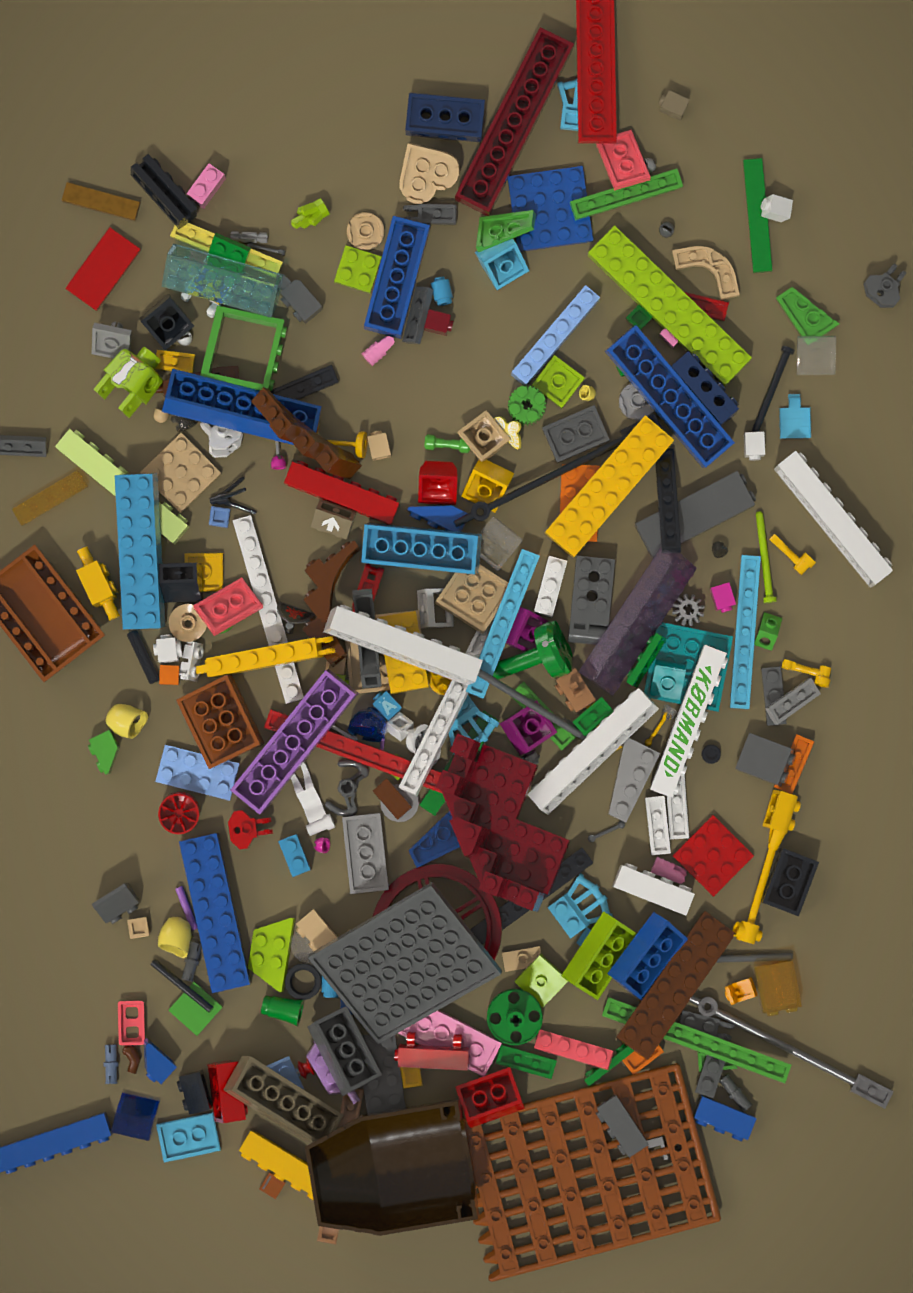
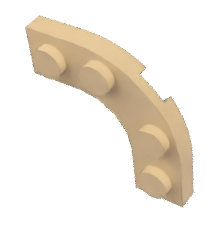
[672,246,739,300]

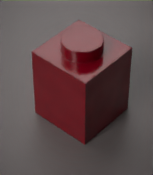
[424,309,454,336]

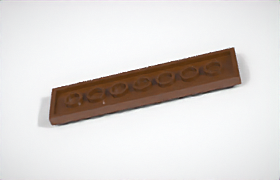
[616,911,736,1060]

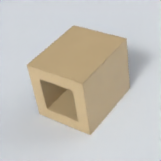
[367,431,391,461]

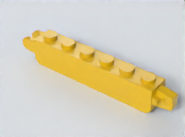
[195,636,335,677]

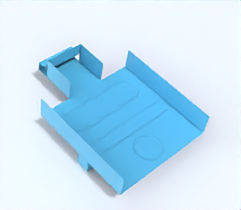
[779,394,811,439]

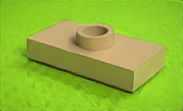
[502,946,541,972]

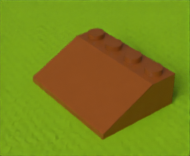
[176,674,265,769]

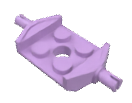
[306,1041,360,1104]

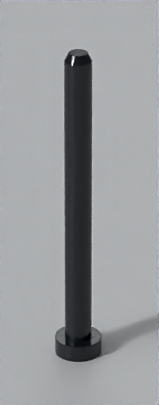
[752,346,795,432]

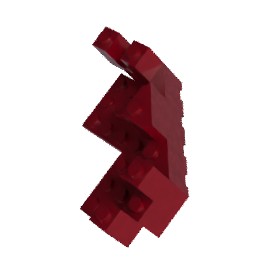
[436,733,570,912]

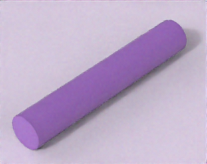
[175,886,198,931]

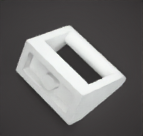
[417,588,454,629]

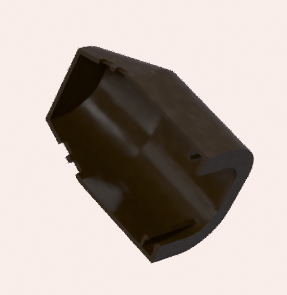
[305,1098,479,1236]

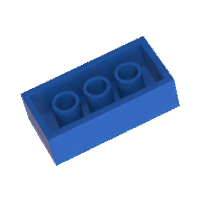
[607,912,688,1000]

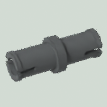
[181,942,202,982]
[719,1074,753,1112]

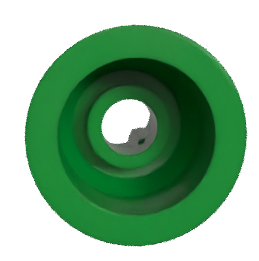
[261,996,304,1027]

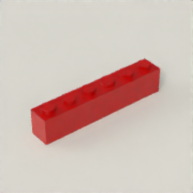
[284,460,400,525]

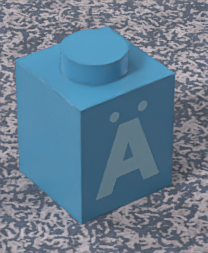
[372,691,402,721]

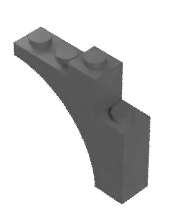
[352,589,382,689]

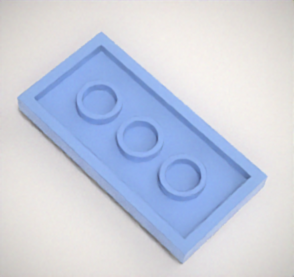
[155,745,240,801]

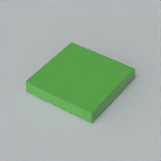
[168,981,223,1036]

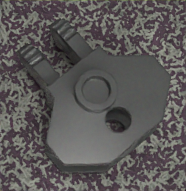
[863,263,907,308]

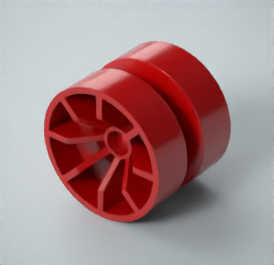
[158,792,200,834]

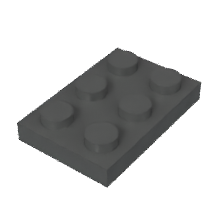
[542,405,610,463]

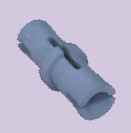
[103,1044,119,1084]

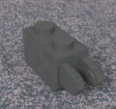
[276,273,323,324]

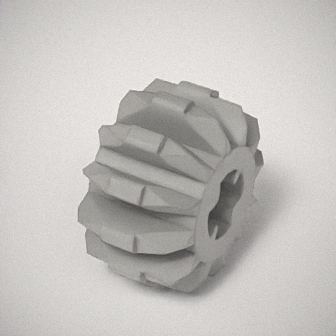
[672,594,705,626]

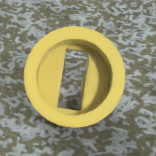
[579,385,596,401]

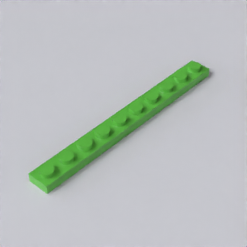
[602,997,792,1084]

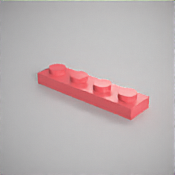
[534,1029,614,1070]

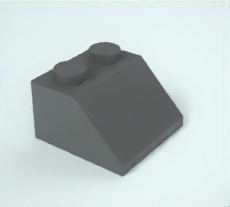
[92,883,141,924]

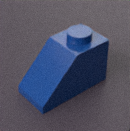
[144,1038,177,1084]

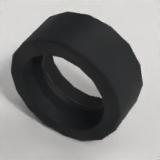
[285,963,322,1000]

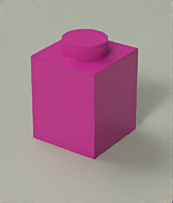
[710,583,736,613]

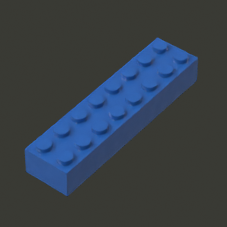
[605,325,735,468]
[162,369,322,445]
[179,833,251,993]

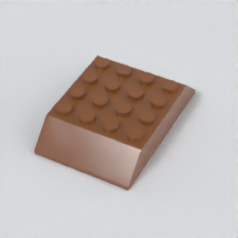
[0,544,105,682]

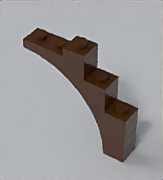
[251,387,362,479]
[302,540,361,667]

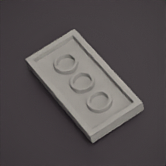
[342,813,389,894]

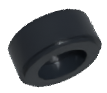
[701,745,721,764]

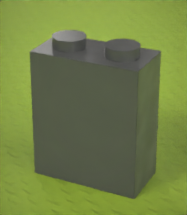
[735,733,796,787]

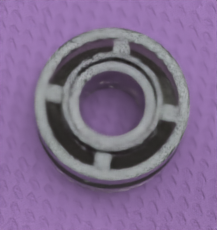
[170,415,199,432]

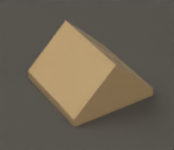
[457,410,510,462]

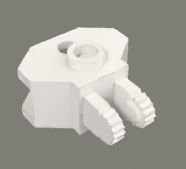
[200,422,243,458]

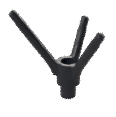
[210,476,257,514]

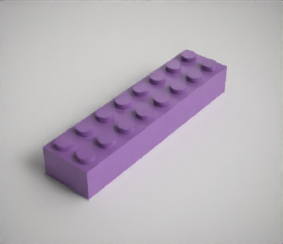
[230,669,359,814]

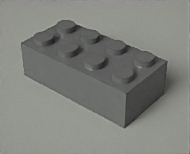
[307,1006,382,1096]

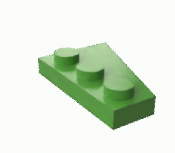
[476,210,536,252]
[776,287,840,346]

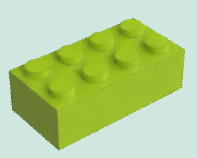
[561,911,637,1000]

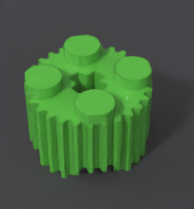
[508,385,546,426]

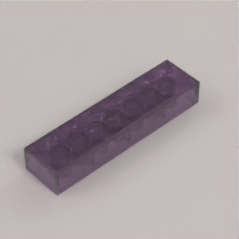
[579,548,697,696]

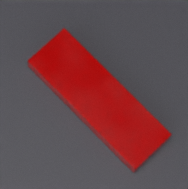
[684,292,729,321]

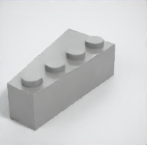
[608,738,660,823]

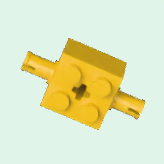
[76,546,120,621]

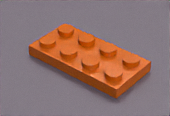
[560,464,600,542]

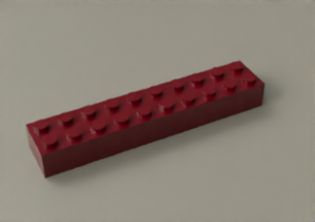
[455,27,574,216]

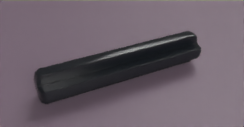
[127,630,159,684]

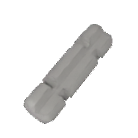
[230,231,268,243]

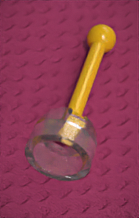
[645,703,678,746]

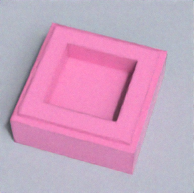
[659,329,678,349]

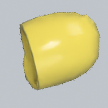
[106,704,149,739]
[158,917,193,958]

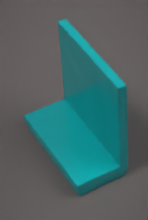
[650,660,686,700]

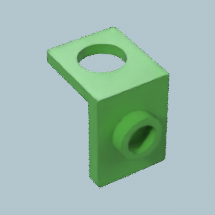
[754,612,782,651]

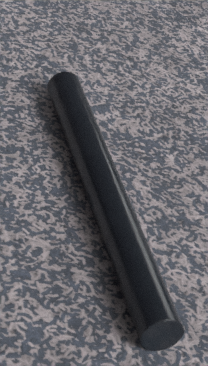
[151,959,214,1013]

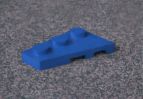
[408,811,460,868]

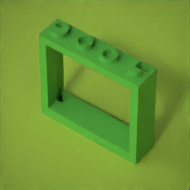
[200,305,287,391]

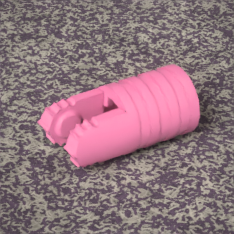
[361,336,395,366]
[651,857,687,884]

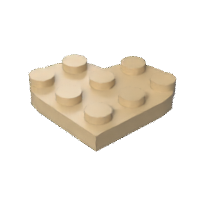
[399,143,460,204]

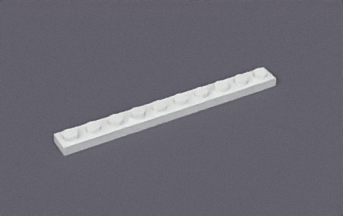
[233,515,304,704]
[399,621,493,796]

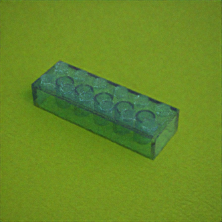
[161,243,283,318]

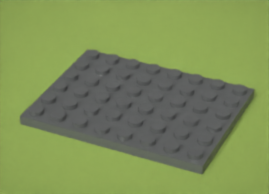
[308,882,502,1044]

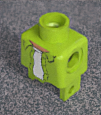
[93,347,163,418]

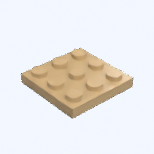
[140,433,221,514]
[435,564,508,634]

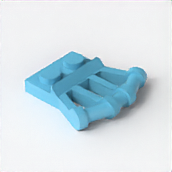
[557,78,578,131]
[449,695,500,754]
[548,873,613,939]

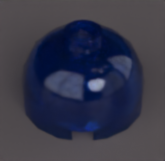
[348,707,387,742]

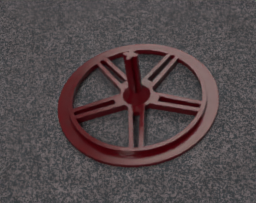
[372,864,502,961]

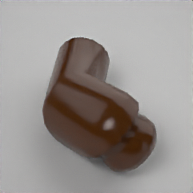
[122,1045,141,1074]

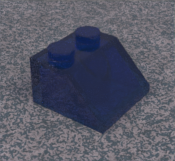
[111,1092,160,1141]

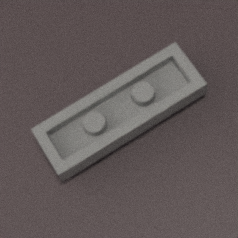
[765,678,821,725]

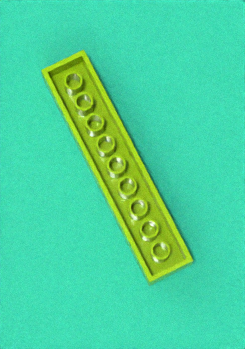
[588,225,752,387]

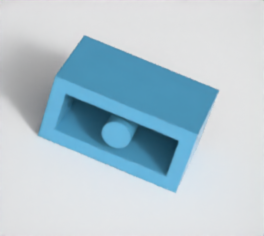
[278,834,311,877]

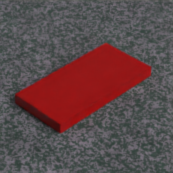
[65,227,141,311]

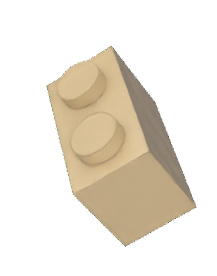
[296,909,338,951]

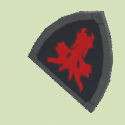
[277,601,315,634]

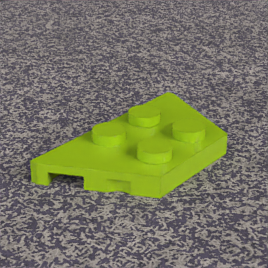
[248,918,295,992]

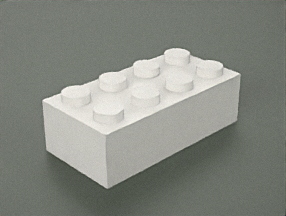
[612,863,695,915]

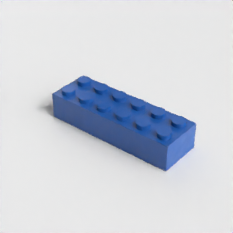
[364,216,430,339]

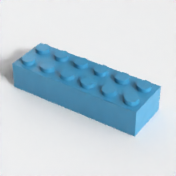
[361,523,482,574]

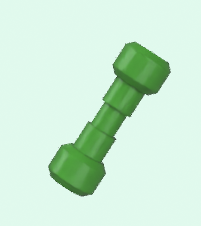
[424,434,470,453]

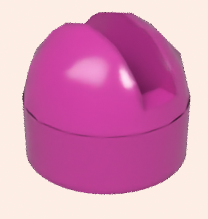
[314,837,330,853]

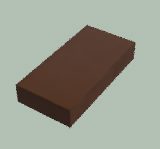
[373,778,412,820]

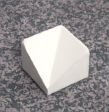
[386,712,414,741]

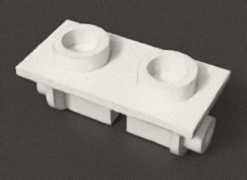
[179,642,204,682]

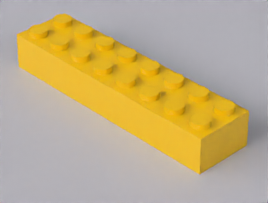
[544,415,674,558]

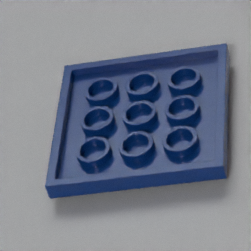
[508,166,593,252]

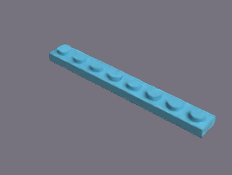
[466,549,540,699]
[730,555,761,709]

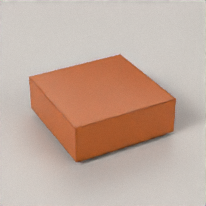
[159,665,180,685]

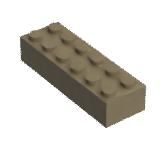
[224,1056,344,1144]

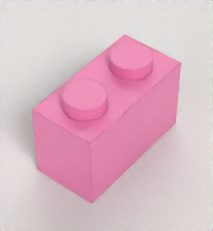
[187,163,226,209]

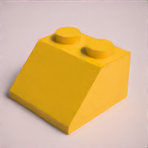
[461,460,515,513]

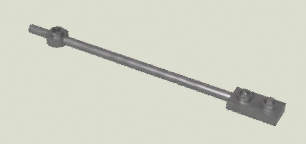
[689,995,894,1109]

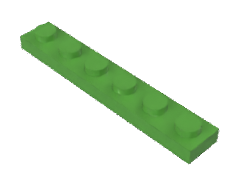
[570,169,683,221]

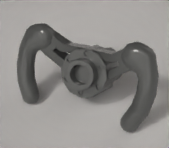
[325,759,369,817]

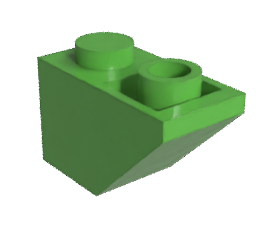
[88,730,120,775]

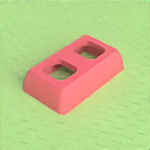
[118,1001,145,1045]

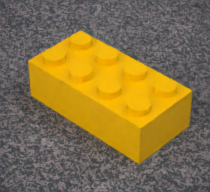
[378,611,429,694]

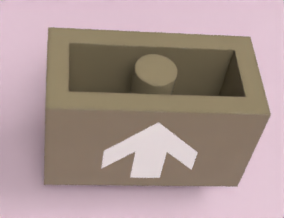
[311,499,357,540]

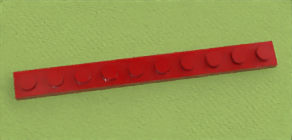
[264,709,442,793]

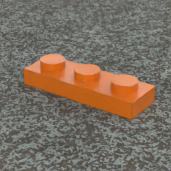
[774,734,815,795]

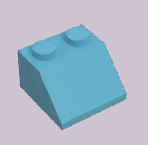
[475,239,529,290]

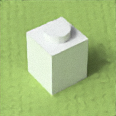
[761,194,793,222]
[743,432,765,461]

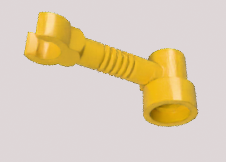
[769,534,816,575]
[781,659,831,688]

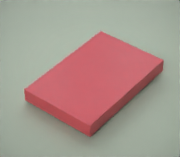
[596,129,651,191]
[193,577,263,636]

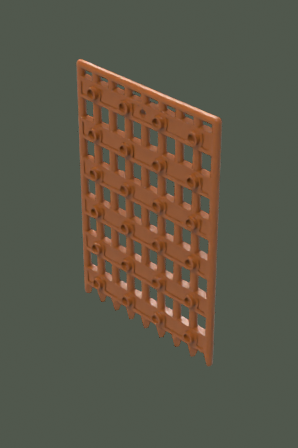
[464,1063,721,1282]

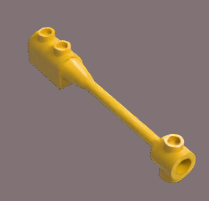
[732,790,801,944]

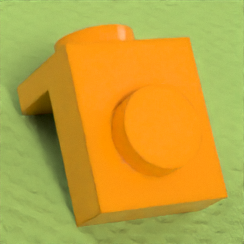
[725,977,758,1005]

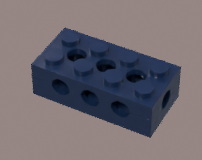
[405,93,485,142]
[671,351,739,427]

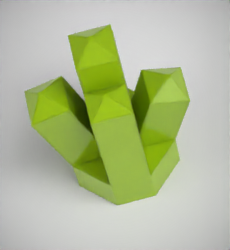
[291,198,330,229]

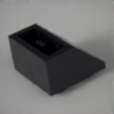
[159,562,203,603]

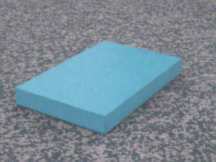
[156,1112,221,1163]

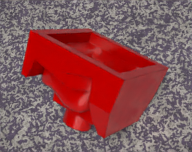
[418,461,457,505]

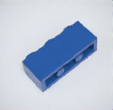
[693,1095,757,1141]

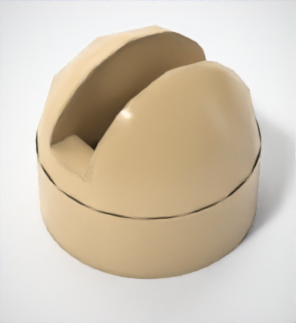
[154,408,169,423]

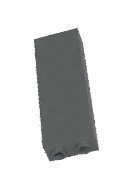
[634,471,756,559]

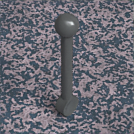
[246,242,286,255]
[588,821,625,842]

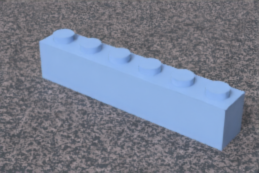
[511,285,600,386]

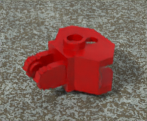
[228,810,273,849]

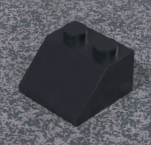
[139,294,194,350]
[177,1069,213,1115]

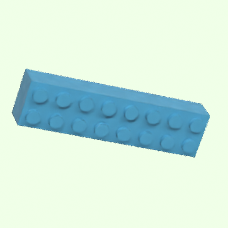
[115,473,166,629]

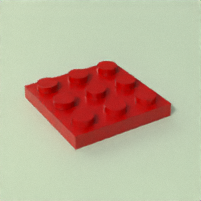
[672,815,754,897]

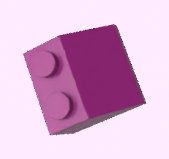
[505,607,549,652]
[500,700,557,756]

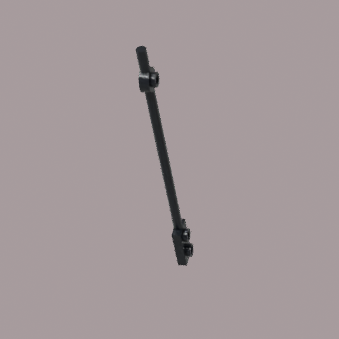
[453,414,663,528]

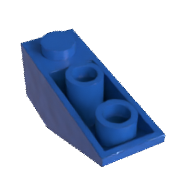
[408,506,468,532]

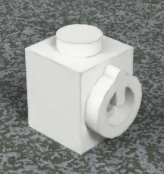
[153,634,183,663]

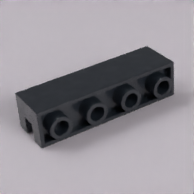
[130,154,197,229]

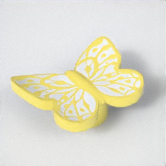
[494,416,521,450]

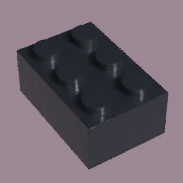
[761,848,819,916]

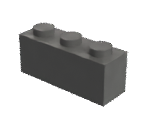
[596,1094,649,1158]

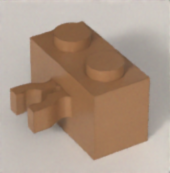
[555,668,596,713]

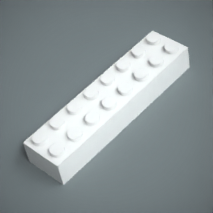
[774,451,893,588]
[323,605,483,685]

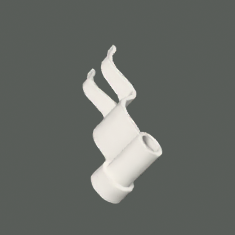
[291,762,336,836]

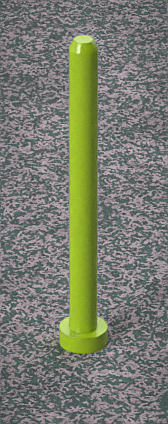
[756,511,777,603]

